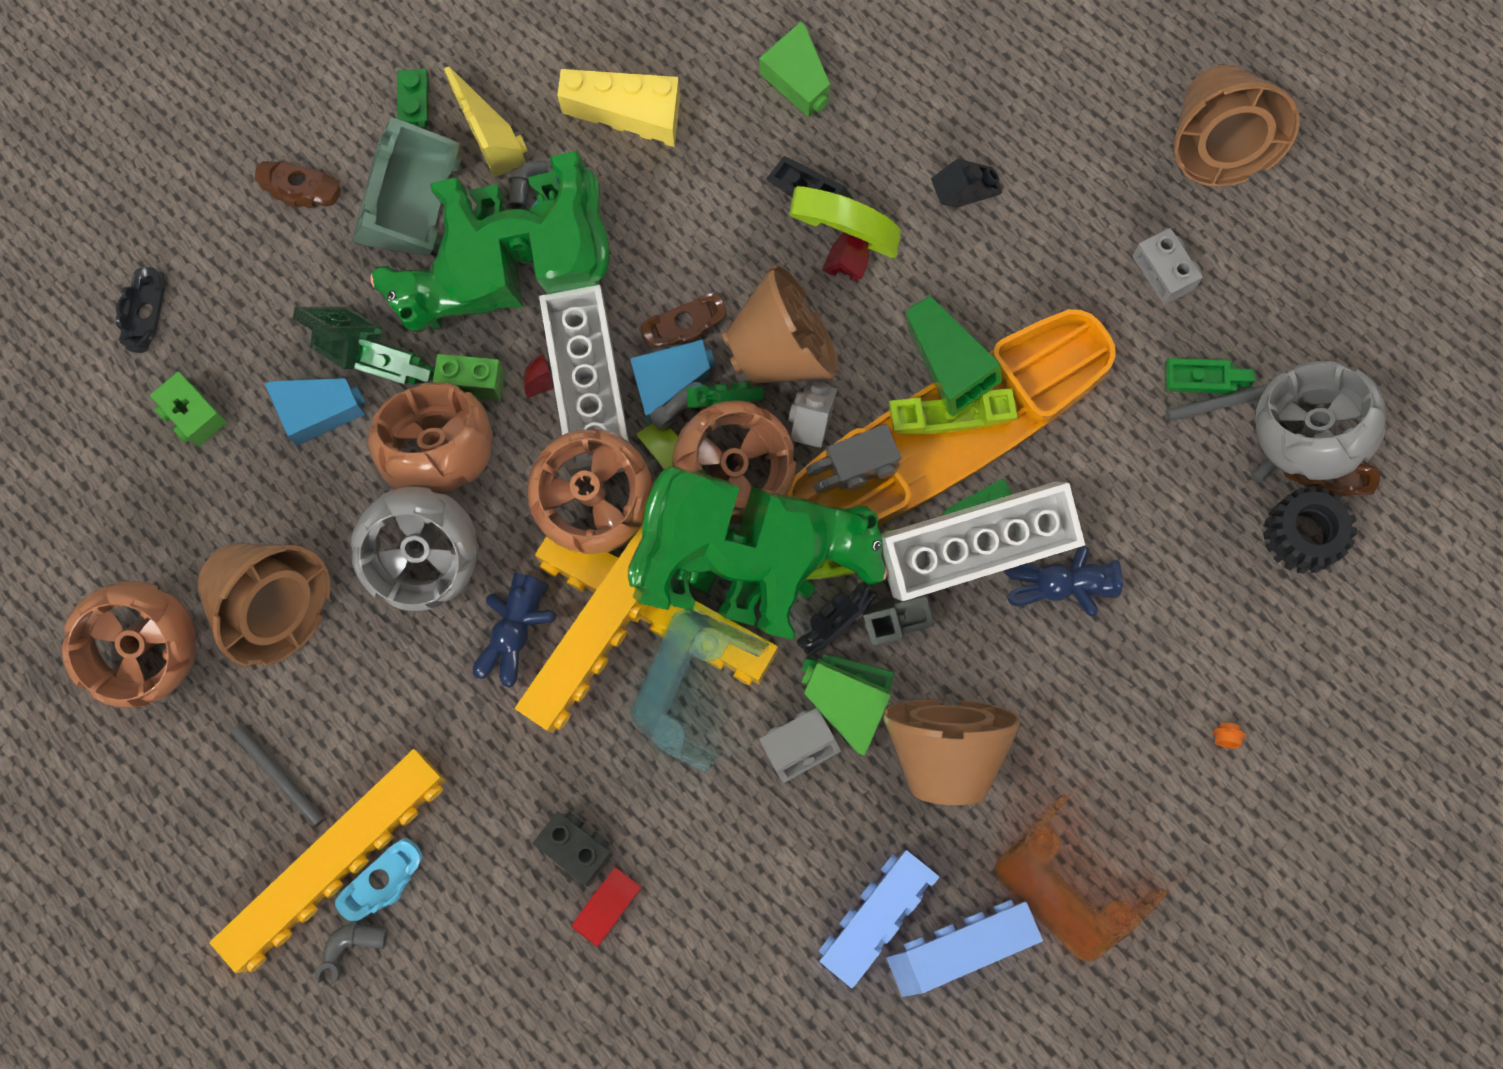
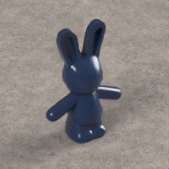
[1005,545,1123,616]
[473,572,557,688]

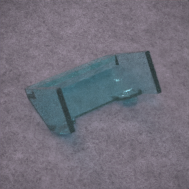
[631,609,769,773]

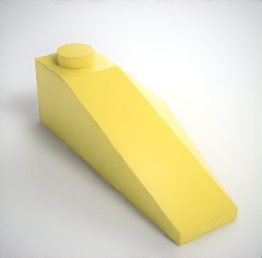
[444,67,528,178]

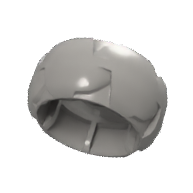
[1256,361,1386,480]
[350,486,479,612]

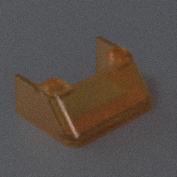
[994,794,1168,961]

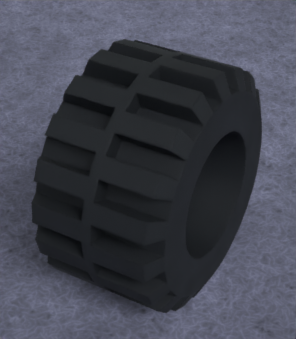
[1263,486,1357,574]

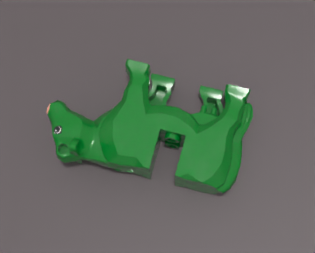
[371,151,610,333]
[627,466,887,640]

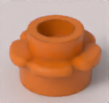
[1212,723,1247,749]

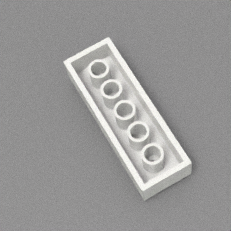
[539,285,630,477]
[881,481,1085,601]

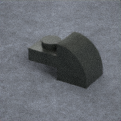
[863,594,935,646]

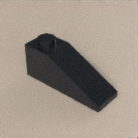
[766,156,854,200]

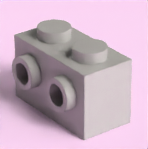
[1133,228,1203,305]
[788,381,837,448]
[759,707,841,783]

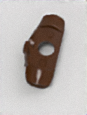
[255,161,341,208]
[640,292,727,348]
[1284,464,1380,497]

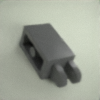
[806,424,902,494]

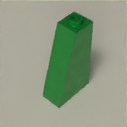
[905,296,1002,417]

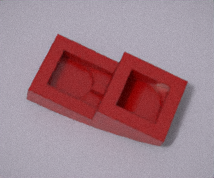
[571,867,642,948]

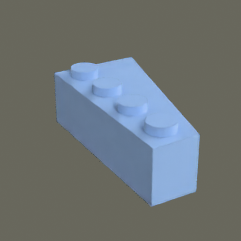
[818,850,939,989]
[886,899,1043,997]

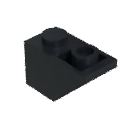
[931,158,1003,208]

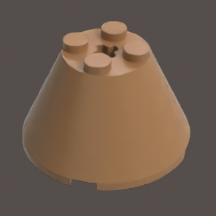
[722,264,839,385]

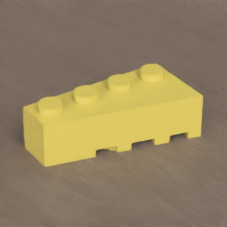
[557,69,681,147]

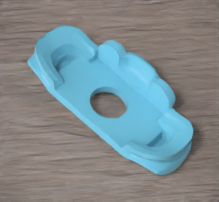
[335,838,423,922]

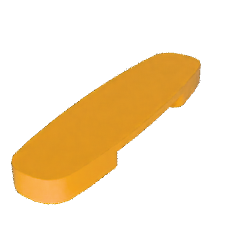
[787,309,1115,527]

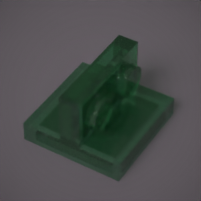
[293,307,382,369]

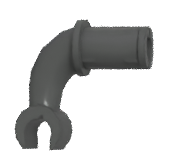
[509,160,554,210]
[650,382,711,430]
[315,921,388,985]

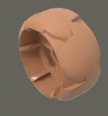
[368,382,493,494]
[672,400,796,524]
[527,429,653,555]
[61,581,197,708]

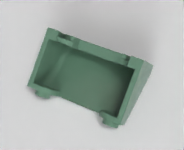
[352,116,462,256]

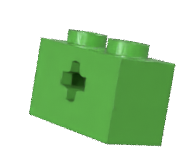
[433,354,505,401]
[149,371,227,447]

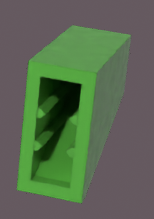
[759,22,830,118]
[801,659,891,756]

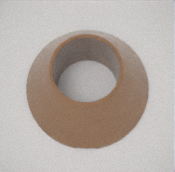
[1174,65,1300,187]
[197,543,331,667]
[883,699,1020,805]

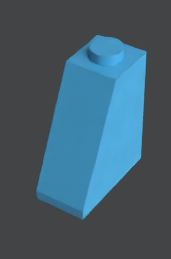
[630,340,715,425]
[265,378,366,446]

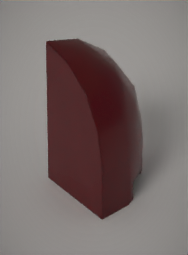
[822,232,870,281]
[523,353,554,398]

